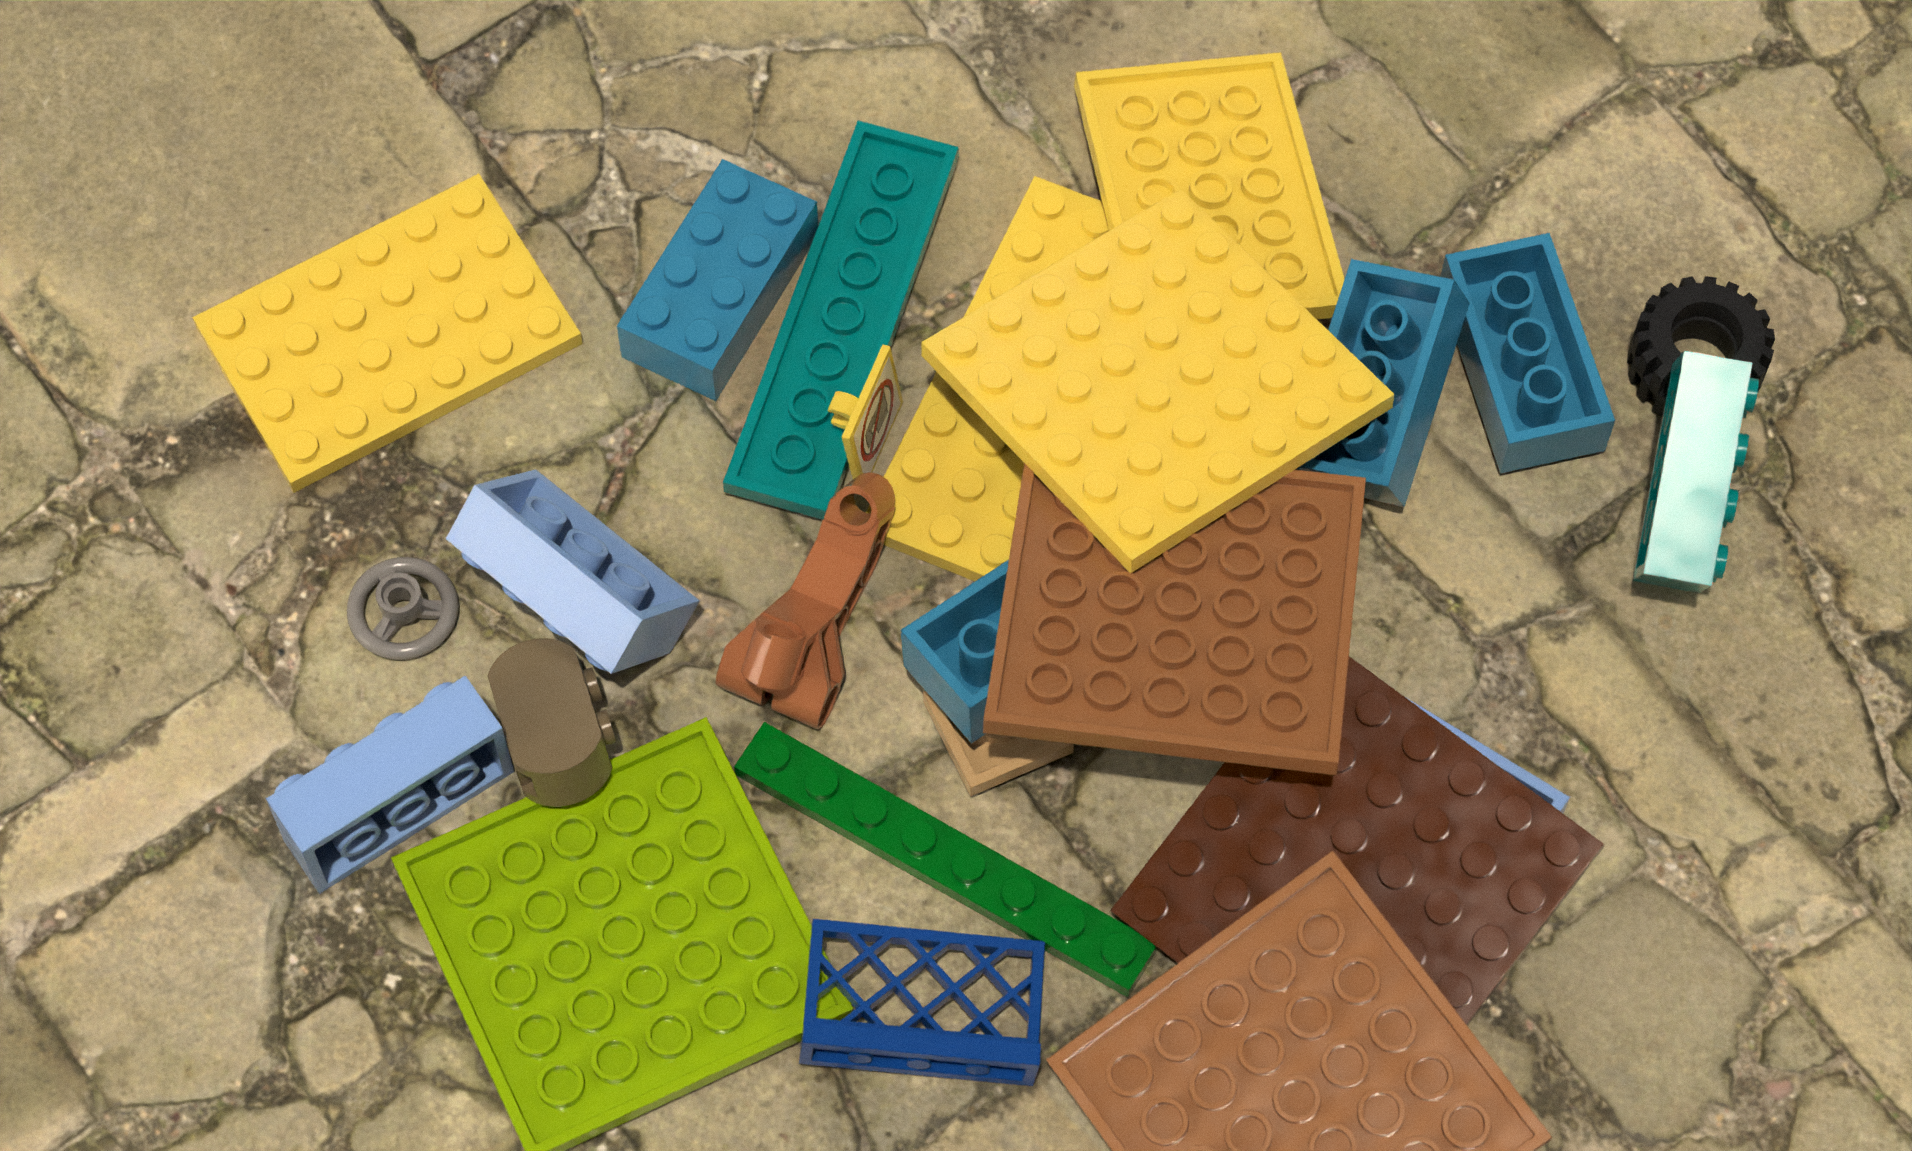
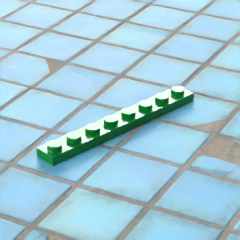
[734,722,1157,998]

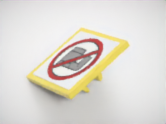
[828,344,903,479]

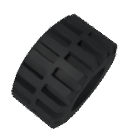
[1627,276,1775,417]

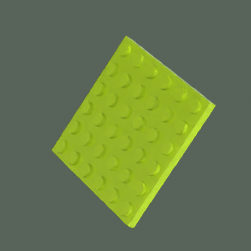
[391,717,853,1151]

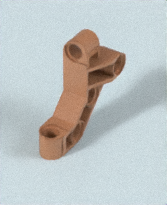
[715,472,896,730]

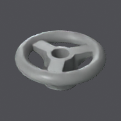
[347,557,458,660]

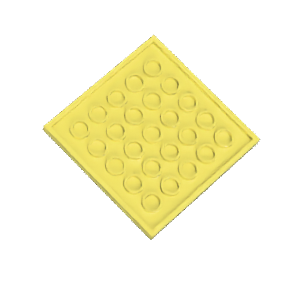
[921,189,1395,573]

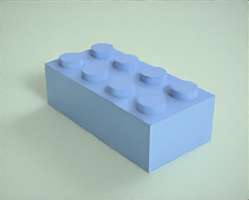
[446,469,700,674]
[266,675,514,894]

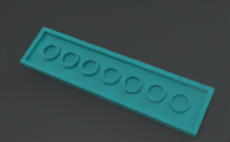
[723,120,959,520]

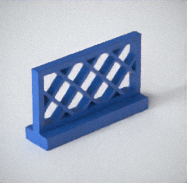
[799,919,1045,1086]

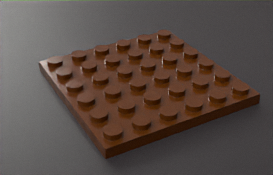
[1110,656,1604,1026]

